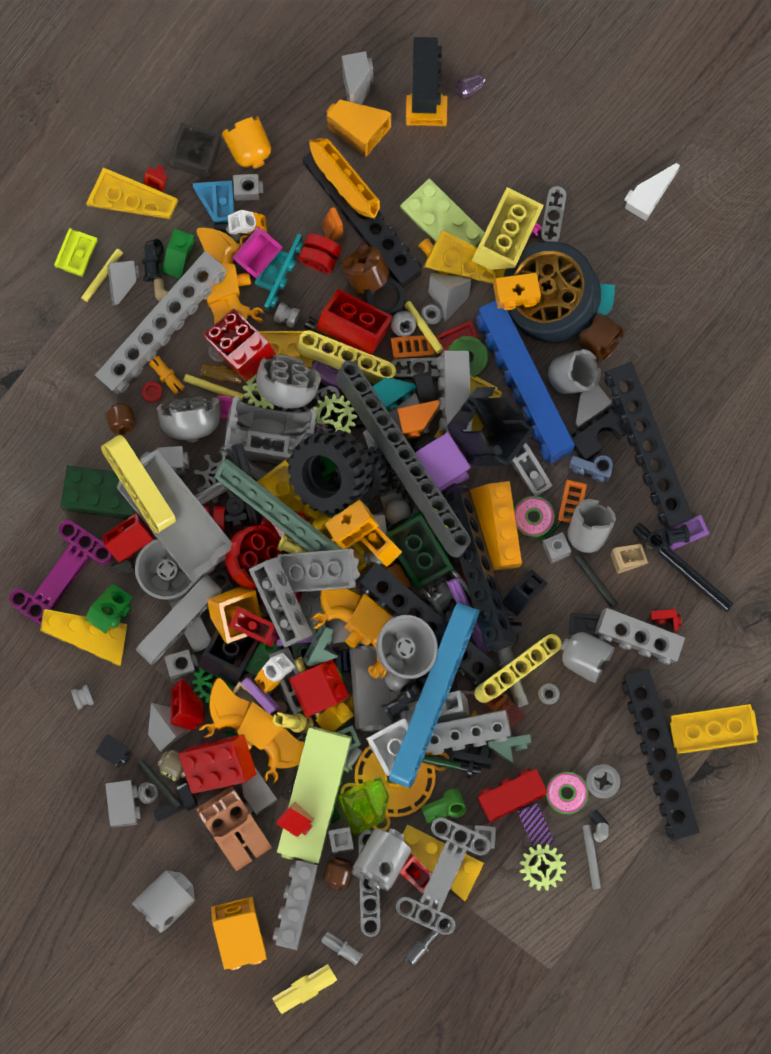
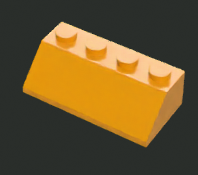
[470,481,522,571]

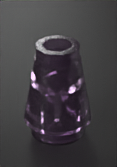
[455,73,486,99]

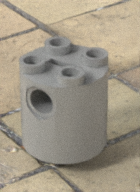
[351,828,411,891]
[132,870,196,933]

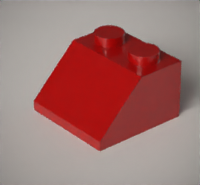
[289,659,349,718]

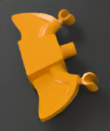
[196,228,265,325]
[309,588,402,679]
[199,678,305,784]

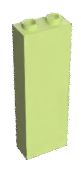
[277,726,352,864]

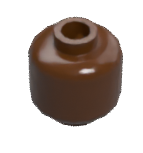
[106,403,136,435]
[323,857,353,890]

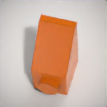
[397,400,440,439]

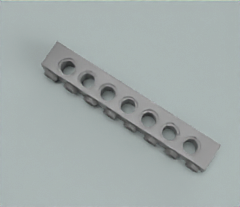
[95,251,227,395]

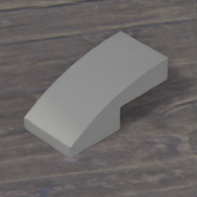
[455,824,496,849]

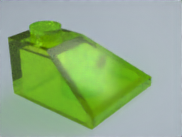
[337,777,389,836]

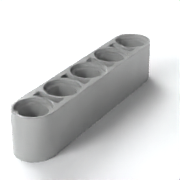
[136,575,223,665]
[359,830,380,937]

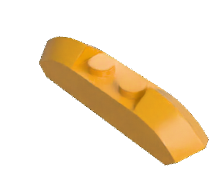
[309,138,380,219]

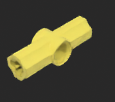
[272,964,337,1014]

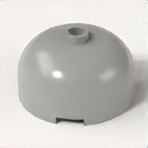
[256,355,321,409]
[157,396,221,442]

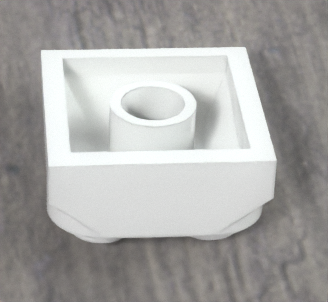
[366,718,425,776]

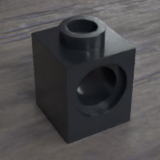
[96,734,131,768]

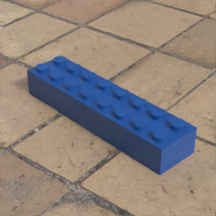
[476,300,575,464]

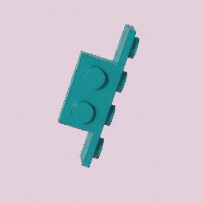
[255,233,304,312]

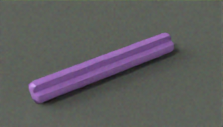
[447,578,491,654]

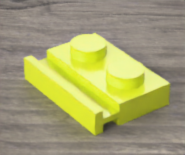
[54,228,98,277]

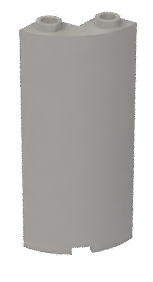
[117,449,232,585]

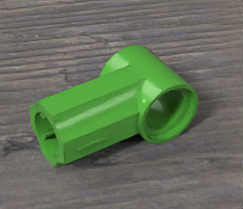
[422,789,466,823]

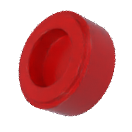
[142,381,163,403]

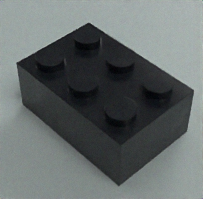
[198,630,260,686]

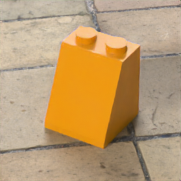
[326,100,391,158]
[211,897,267,970]

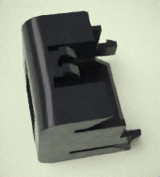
[447,387,535,466]

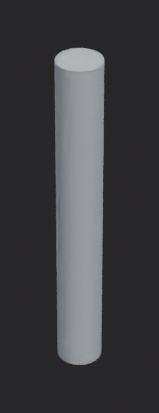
[582,825,601,890]

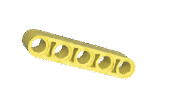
[297,330,396,384]
[101,435,176,533]
[475,634,562,703]

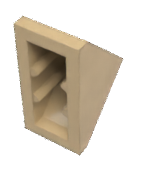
[610,544,648,574]

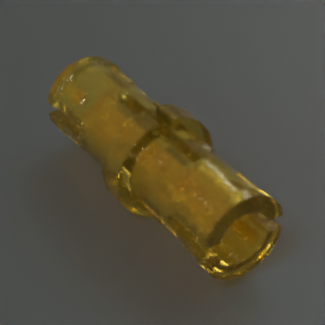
[200,363,242,385]

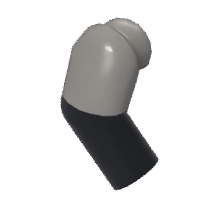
[214,222,242,242]
[589,809,609,842]

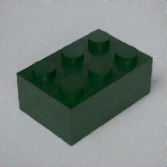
[385,511,455,589]

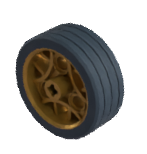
[503,241,601,342]

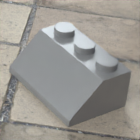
[342,51,374,105]

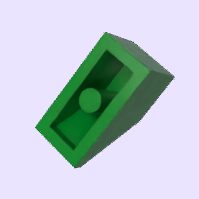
[162,229,196,279]

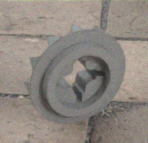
[586,764,620,799]

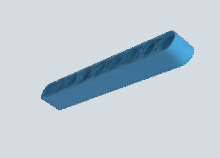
[389,603,479,788]

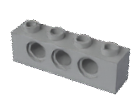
[249,557,313,648]
[594,608,685,665]

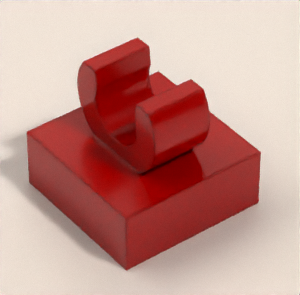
[144,165,167,192]

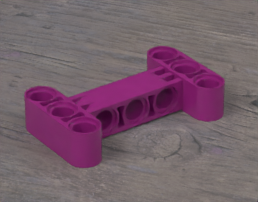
[9,520,113,626]

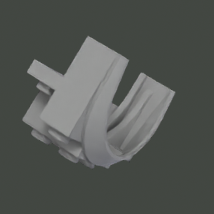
[224,397,317,464]

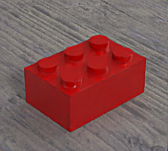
[316,289,393,355]
[178,734,257,794]
[477,768,547,824]

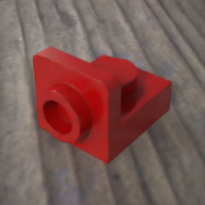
[649,609,682,633]

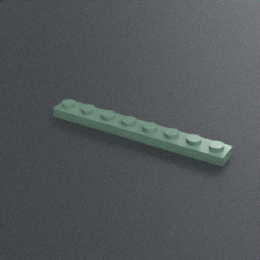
[214,459,342,552]

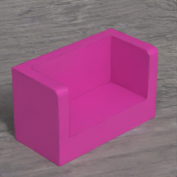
[232,227,283,279]

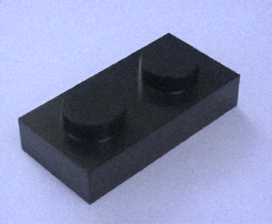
[569,613,600,637]

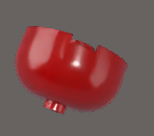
[225,525,285,590]

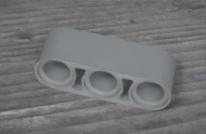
[168,592,211,653]

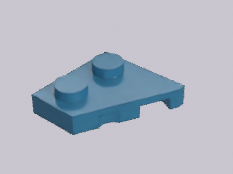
[193,181,234,223]

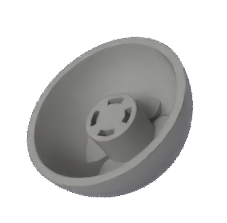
[135,539,194,600]
[376,615,438,679]

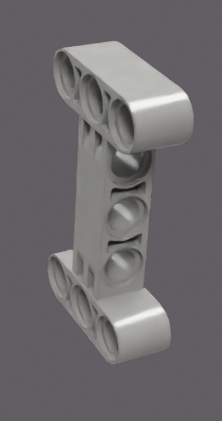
[396,818,491,935]

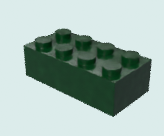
[60,465,137,519]

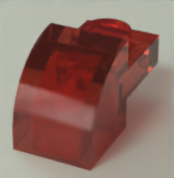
[483,689,525,729]

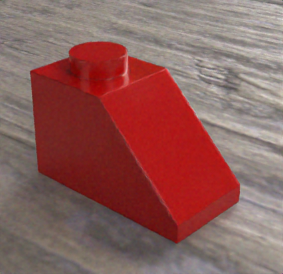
[229,607,278,647]
[170,679,205,731]
[276,802,314,837]
[399,853,432,894]

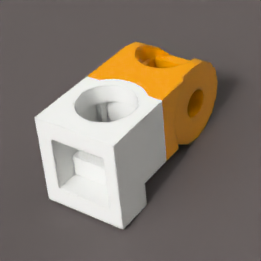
[228,210,267,235]
[254,653,295,694]

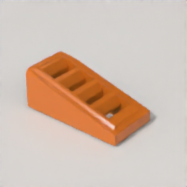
[322,207,344,241]
[391,335,435,360]
[558,479,587,523]

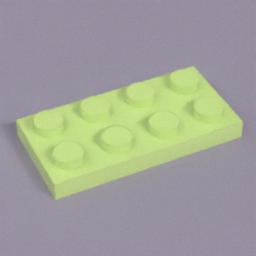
[400,178,485,247]

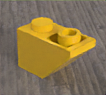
[316,692,355,732]

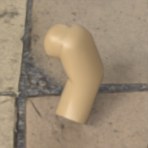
[153,279,168,302]

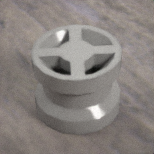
[71,684,94,710]

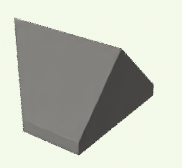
[428,273,471,323]
[148,703,191,752]

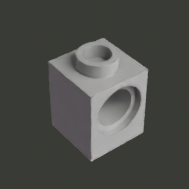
[233,174,263,201]
[542,532,571,564]
[164,649,198,679]
[329,827,354,854]

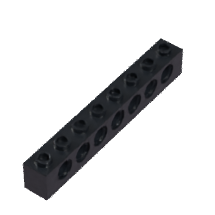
[302,152,422,288]
[604,361,693,528]
[441,485,515,651]
[355,562,501,689]
[621,669,700,841]

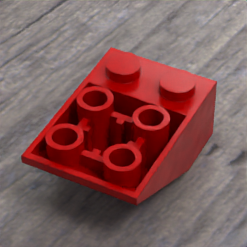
[203,309,277,382]

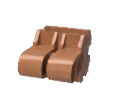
[195,785,272,872]

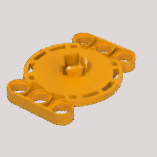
[340,746,449,831]

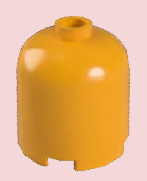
[222,116,271,169]

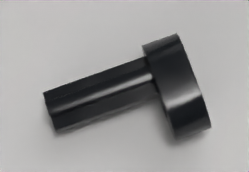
[153,779,198,822]

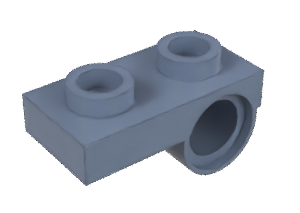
[569,455,613,483]

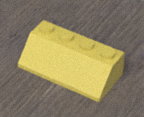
[471,187,544,270]

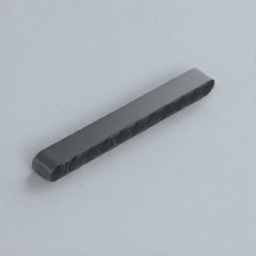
[336,361,470,557]

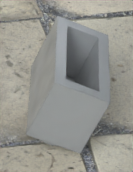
[105,780,141,828]

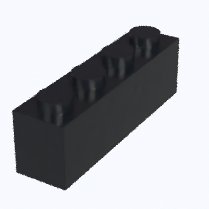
[412,37,442,114]

